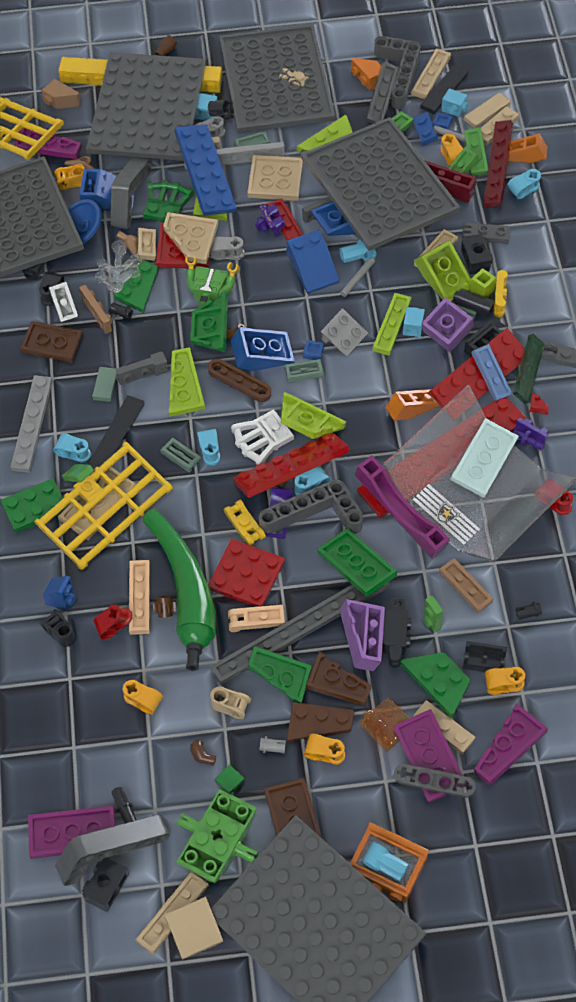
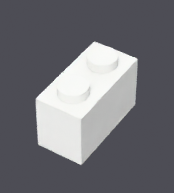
[49,282,78,322]

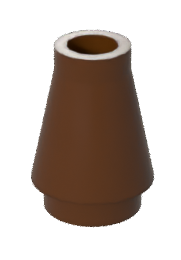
[155,35,177,56]

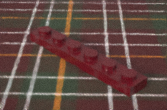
[484,120,513,208]

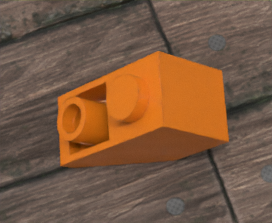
[351,58,381,90]

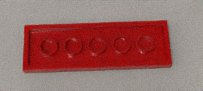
[429,328,530,420]
[233,433,350,498]

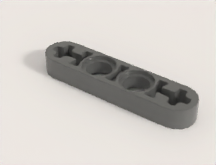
[394,764,476,798]

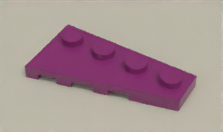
[14,128,82,159]

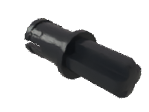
[111,787,137,824]

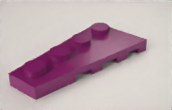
[474,703,548,786]

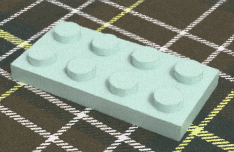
[450,418,519,498]

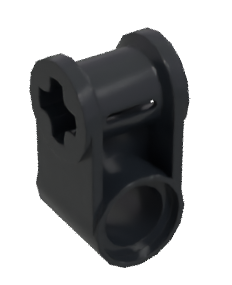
[208,100,233,119]
[39,272,64,306]
[39,609,76,647]

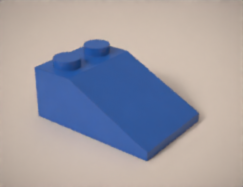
[311,201,356,236]
[286,230,339,294]
[231,327,295,371]

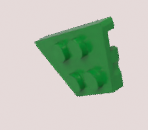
[190,291,228,352]
[401,652,470,719]

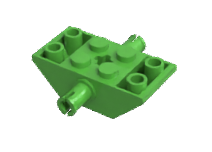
[176,789,259,884]

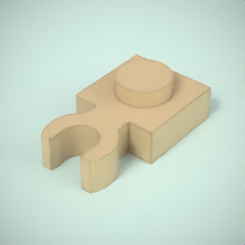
[279,68,309,87]

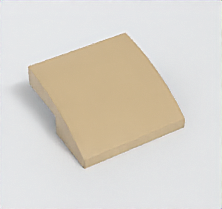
[165,897,223,960]

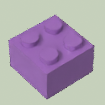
[421,297,474,352]

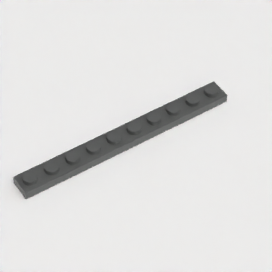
[210,582,390,685]

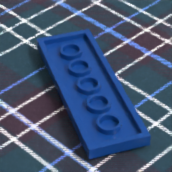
[174,124,237,216]

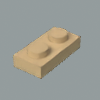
[137,228,156,261]

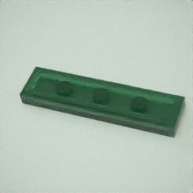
[513,334,545,404]

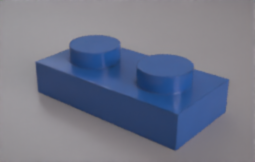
[413,112,438,146]

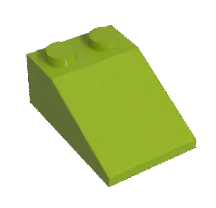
[414,240,471,301]

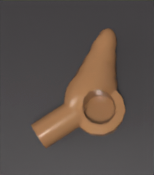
[65,156,94,169]
[116,231,138,257]

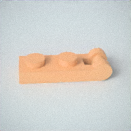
[228,605,285,632]

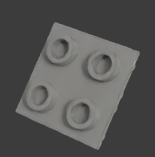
[321,308,368,357]

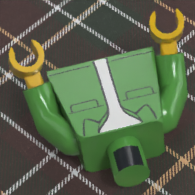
[185,256,240,307]

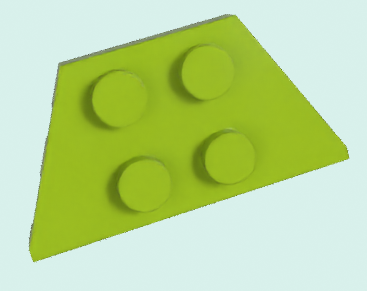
[297,115,353,153]
[281,392,346,439]

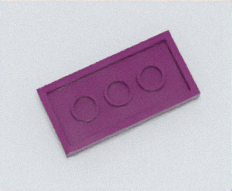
[393,709,467,803]
[28,806,115,859]

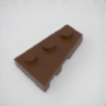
[306,651,371,706]
[287,702,354,743]

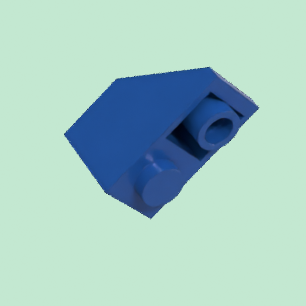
[43,576,76,612]

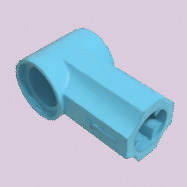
[339,240,377,263]
[362,842,409,882]

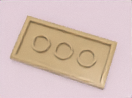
[58,467,136,540]

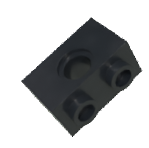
[461,234,493,275]
[82,858,129,913]

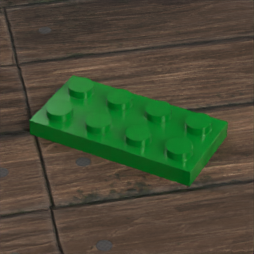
[317,528,397,597]

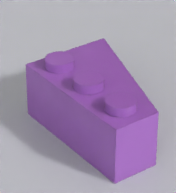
[339,599,385,671]

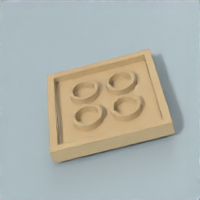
[248,155,303,201]

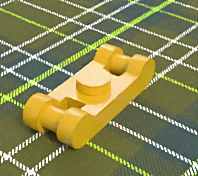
[494,270,508,317]
[224,500,266,545]

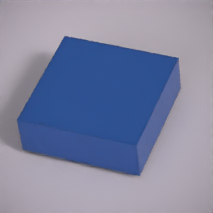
[432,112,453,130]
[303,340,324,360]

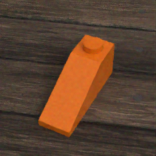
[508,133,547,163]
[386,389,440,421]

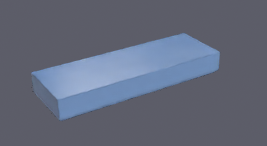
[471,344,512,401]

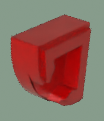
[529,394,549,415]

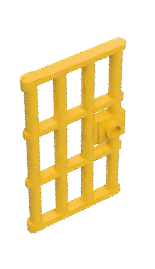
[0,97,64,160]
[34,442,173,571]

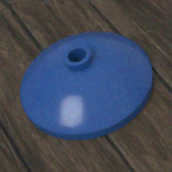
[68,199,101,244]

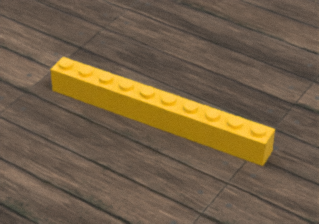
[59,57,222,93]

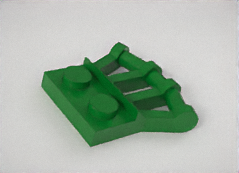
[143,180,195,222]

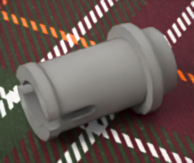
[260,736,286,754]

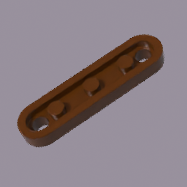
[208,359,272,402]

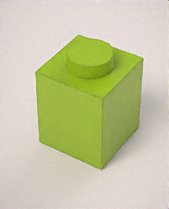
[470,268,496,298]

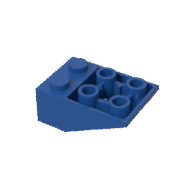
[80,169,135,210]

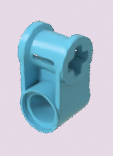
[507,169,541,199]
[197,429,220,466]
[53,433,91,463]
[294,466,331,496]

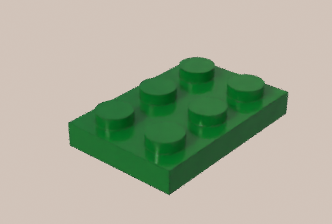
[0,478,67,533]

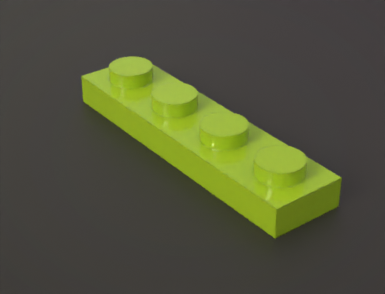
[373,293,412,356]

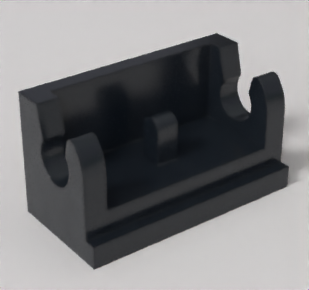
[464,321,502,357]
[462,641,507,672]

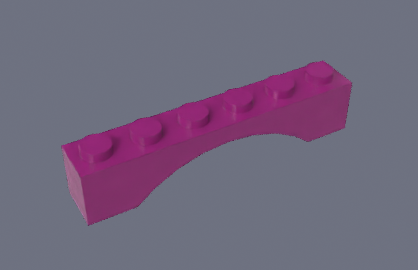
[355,455,450,559]

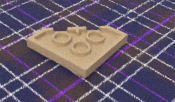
[163,212,218,264]

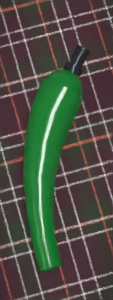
[143,509,216,671]

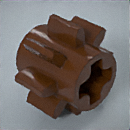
[152,595,177,618]

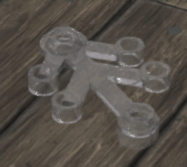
[95,240,142,293]

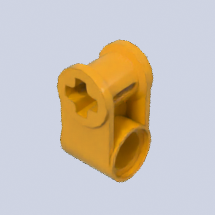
[440,133,463,166]
[54,164,85,190]
[485,667,525,695]
[123,680,163,715]
[304,734,345,765]

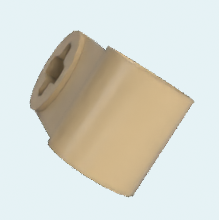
[210,686,251,719]

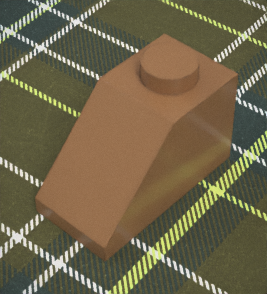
[42,79,81,109]

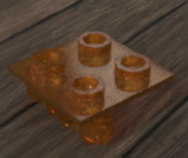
[358,697,409,752]

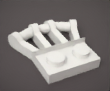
[231,409,294,465]

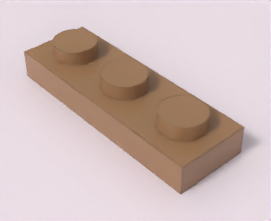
[79,285,112,334]
[439,558,493,613]

